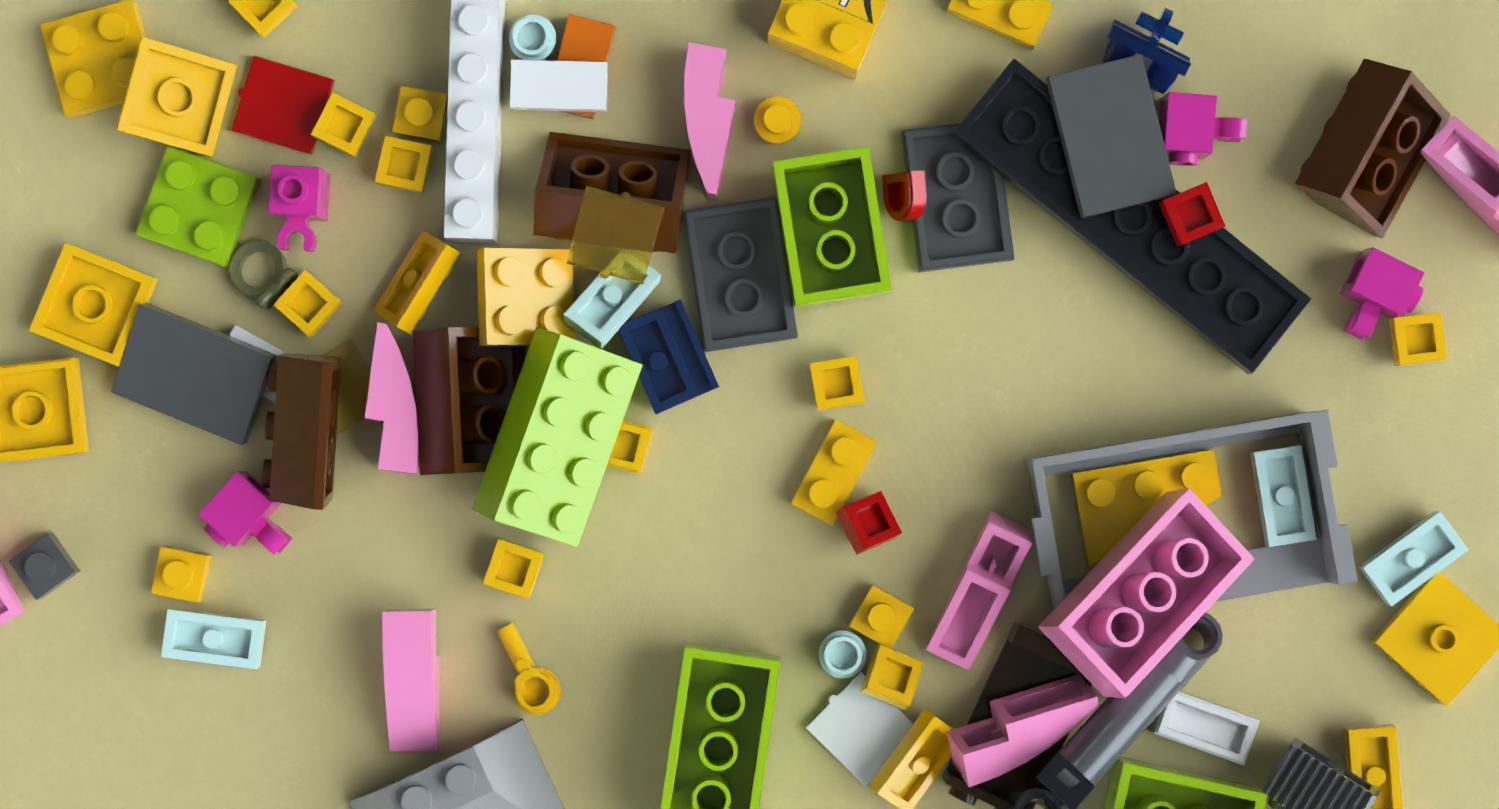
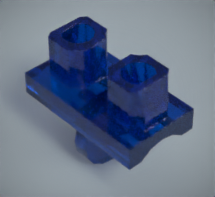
[1102,7,1191,94]

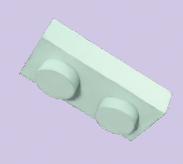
[563,247,661,349]
[1250,445,1317,547]
[1358,511,1469,606]
[161,608,267,669]

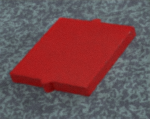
[231,56,335,155]

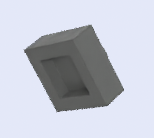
[9,533,80,600]

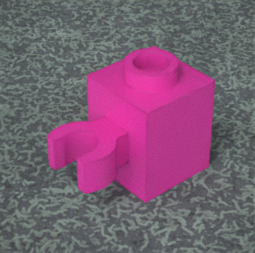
[1159,92,1247,166]
[268,165,330,252]
[1339,247,1424,339]
[198,471,293,554]

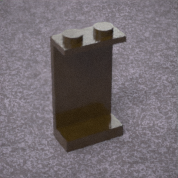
[942,622,1092,809]

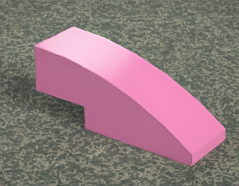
[684,42,736,200]
[1420,116,1499,235]
[364,322,418,474]
[926,510,1033,670]
[382,609,439,752]
[947,674,1099,787]

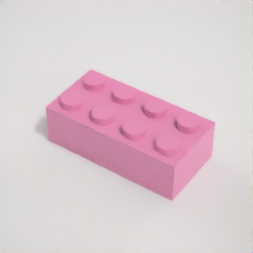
[1038,488,1255,698]

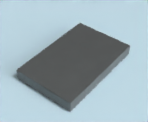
[1046,54,1177,219]
[901,123,1015,273]
[683,197,798,353]
[111,302,277,445]

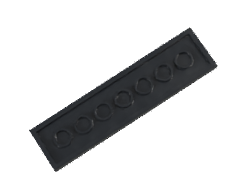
[952,58,1311,374]

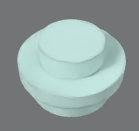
[509,15,557,60]
[819,630,866,678]

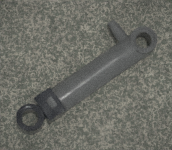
[1008,613,1223,809]

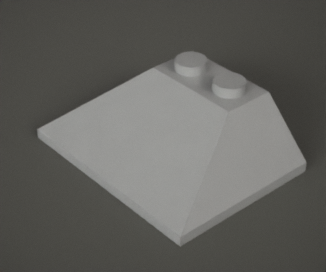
[349,719,565,809]

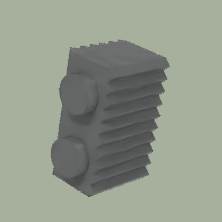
[1262,737,1381,809]

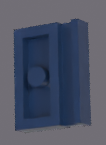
[619,299,719,415]

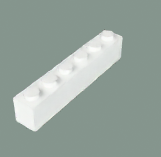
[444,0,506,244]

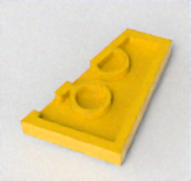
[1070,449,1222,568]

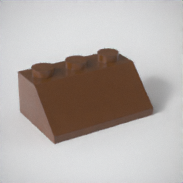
[1295,58,1451,238]
[533,132,691,253]
[413,327,525,475]
[262,353,342,510]

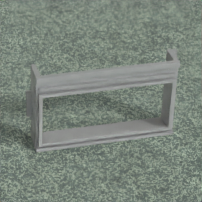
[1025,409,1358,611]

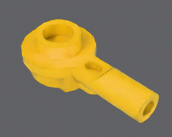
[497,623,561,715]

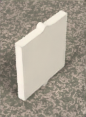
[806,671,914,787]

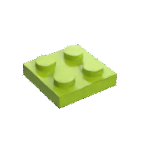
[135,146,261,268]

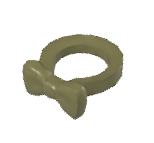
[229,240,299,310]

